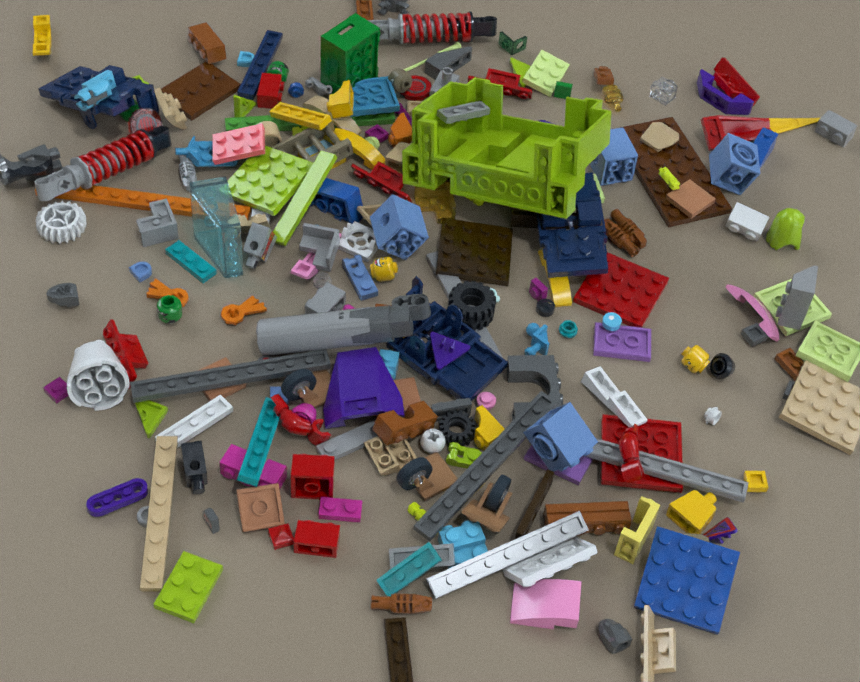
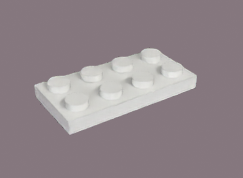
[503,536,597,587]

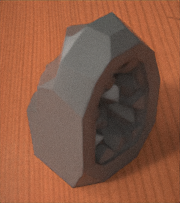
[46,283,80,307]
[598,619,633,654]

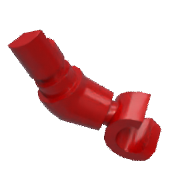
[271,394,331,446]
[619,423,644,483]

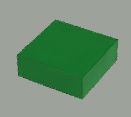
[554,81,573,99]

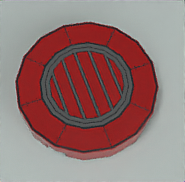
[400,75,432,101]

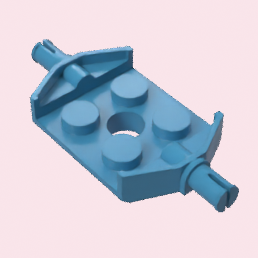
[175,136,239,167]

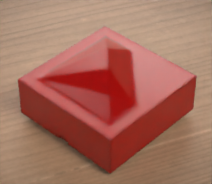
[268,523,294,550]

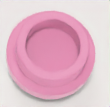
[476,392,496,410]

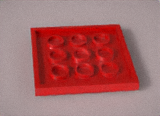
[573,252,669,328]
[601,414,683,493]

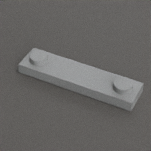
[316,419,378,460]

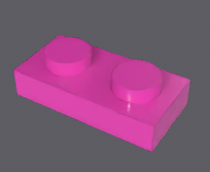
[319,497,362,523]

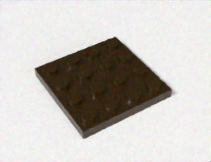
[435,217,513,286]

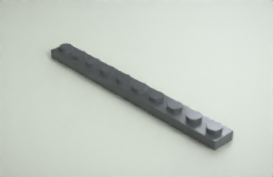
[130,349,331,403]
[413,391,557,542]

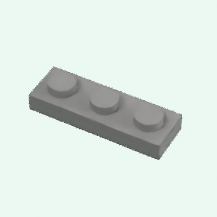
[437,101,490,124]
[389,543,455,569]

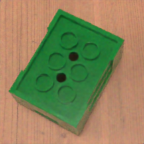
[320,13,380,94]

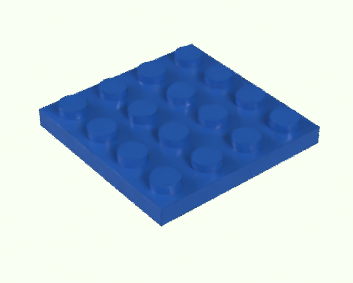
[634,526,740,635]

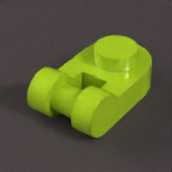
[446,442,482,469]

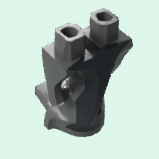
[0,144,63,186]

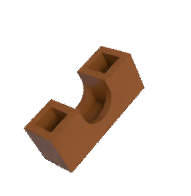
[372,401,438,446]

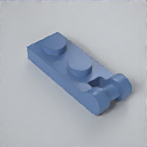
[342,254,378,301]

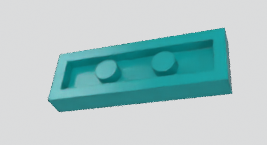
[165,240,217,284]
[377,542,442,596]

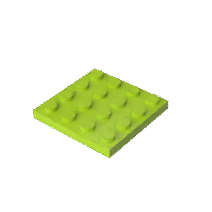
[219,146,313,216]

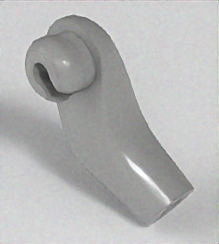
[305,77,333,96]

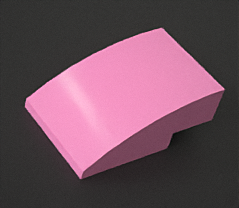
[510,579,581,629]

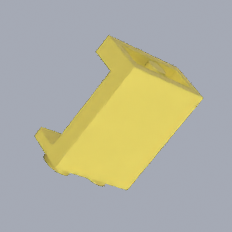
[614,496,660,564]

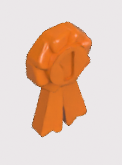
[146,278,189,307]
[221,296,267,325]

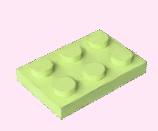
[522,50,570,97]

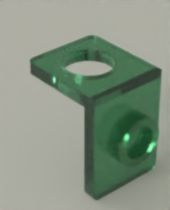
[498,31,527,56]

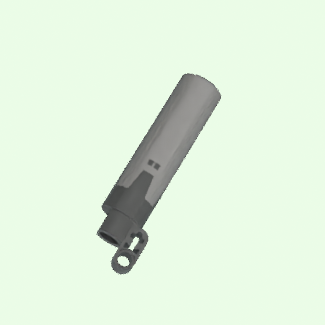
[256,294,431,356]

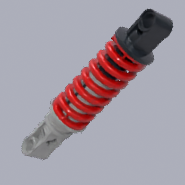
[368,11,497,44]
[34,126,172,201]

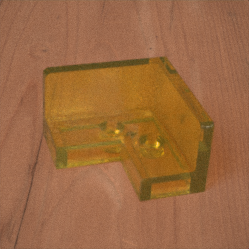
[414,182,456,224]

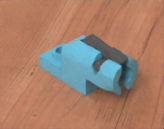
[74,70,116,111]

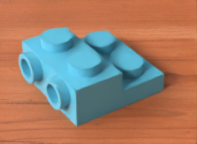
[438,520,488,569]

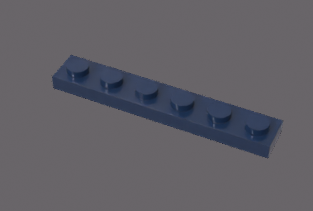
[237,30,283,100]

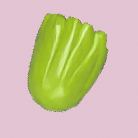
[766,208,805,251]

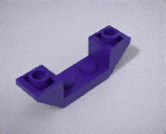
[697,69,754,115]

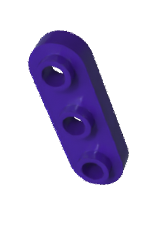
[86,478,148,517]

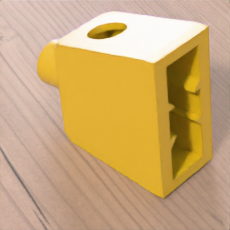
[666,490,717,534]

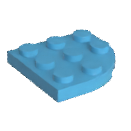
[350,76,400,117]

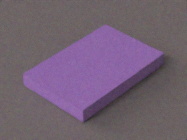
[593,322,651,362]
[524,445,593,486]

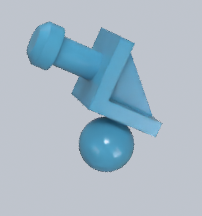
[524,323,549,355]

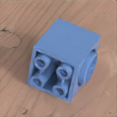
[590,127,638,186]
[709,133,760,195]
[370,194,429,260]
[523,402,598,472]

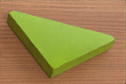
[509,57,531,88]
[233,95,257,117]
[135,400,168,439]

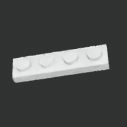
[155,395,233,448]

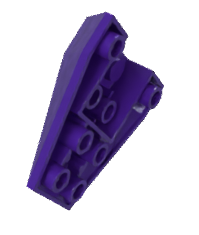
[323,347,405,429]

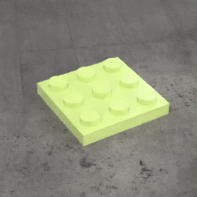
[754,279,832,336]
[795,321,860,382]

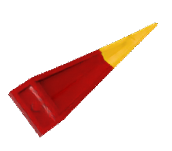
[701,115,820,151]

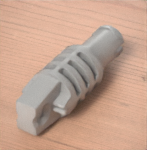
[178,155,197,191]

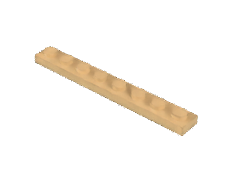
[140,436,178,592]

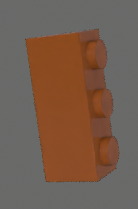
[187,22,227,64]

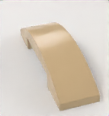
[303,96,361,135]

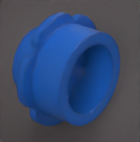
[288,82,304,98]

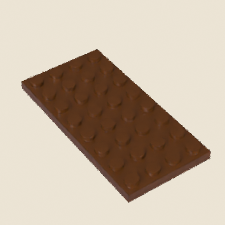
[615,117,732,227]

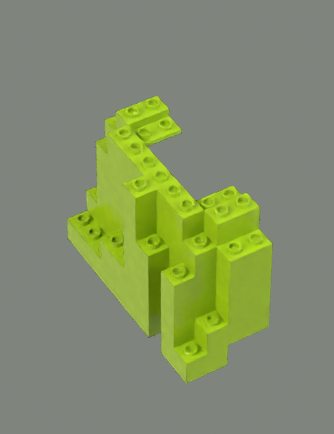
[402,77,612,219]

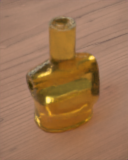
[602,85,624,112]

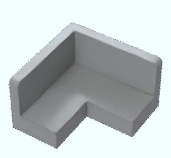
[136,199,179,247]
[299,223,340,272]

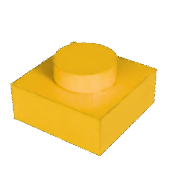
[743,471,768,492]

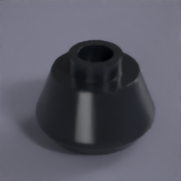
[710,353,735,379]

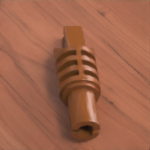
[610,209,647,249]
[600,218,640,257]
[371,593,432,614]

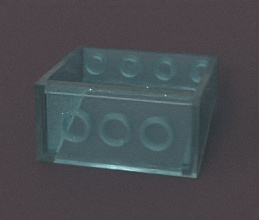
[189,176,243,278]

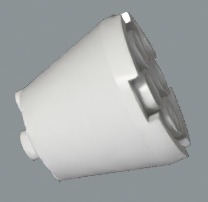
[67,340,129,411]

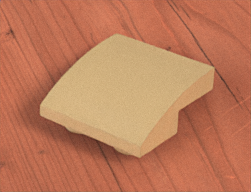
[154,87,188,130]
[228,214,271,233]
[364,436,417,476]

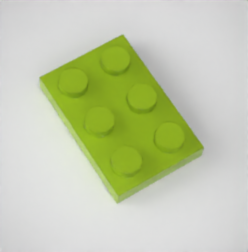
[153,551,223,623]

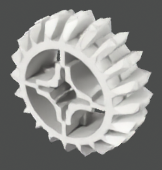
[36,200,87,244]

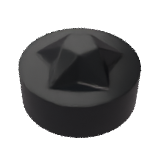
[536,299,555,317]

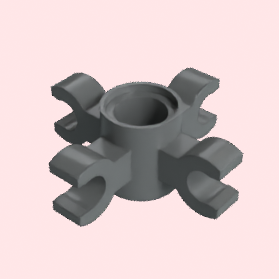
[378,0,409,15]

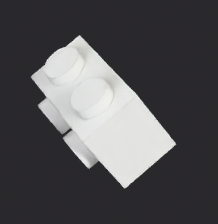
[726,202,769,241]

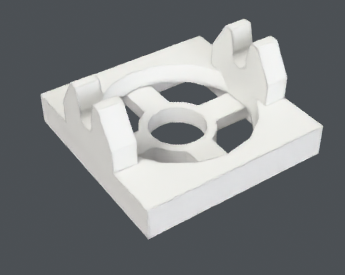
[338,221,378,262]

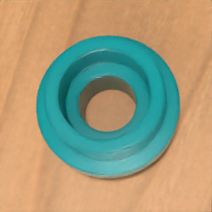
[559,320,578,338]

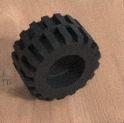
[448,281,496,331]

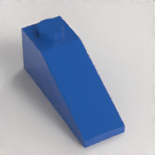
[754,127,778,169]

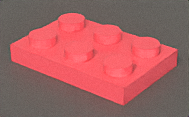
[212,123,265,165]

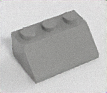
[776,265,818,330]

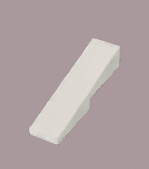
[581,366,647,427]

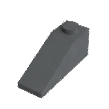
[425,46,472,80]

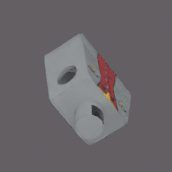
[243,222,277,269]

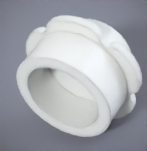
[704,407,722,425]

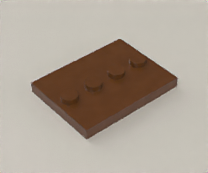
[161,61,241,121]

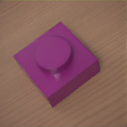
[365,124,389,143]
[529,277,548,301]
[43,377,69,404]

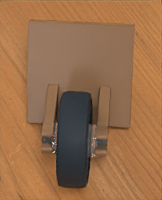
[281,369,331,408]
[396,452,458,501]
[462,474,513,532]

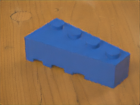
[293,178,363,224]

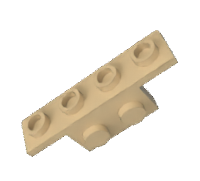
[640,605,676,682]

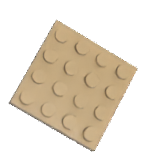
[779,360,860,455]

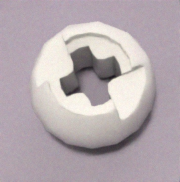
[420,429,446,454]

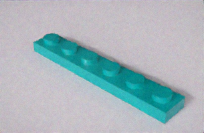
[237,397,280,487]

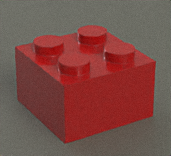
[291,453,335,500]

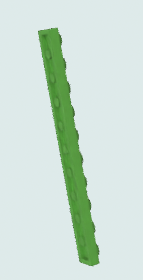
[225,112,395,131]

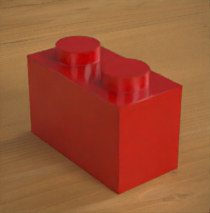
[257,73,285,109]
[294,520,340,558]

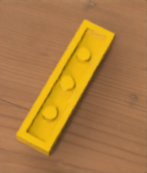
[269,102,332,131]

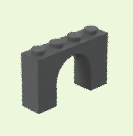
[506,355,563,421]

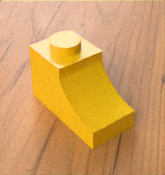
[327,80,354,119]
[474,405,505,451]

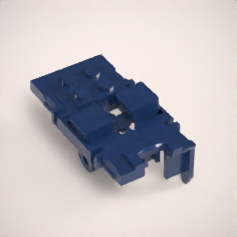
[38,65,159,129]
[535,172,609,278]
[386,276,508,401]

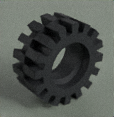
[439,410,475,447]

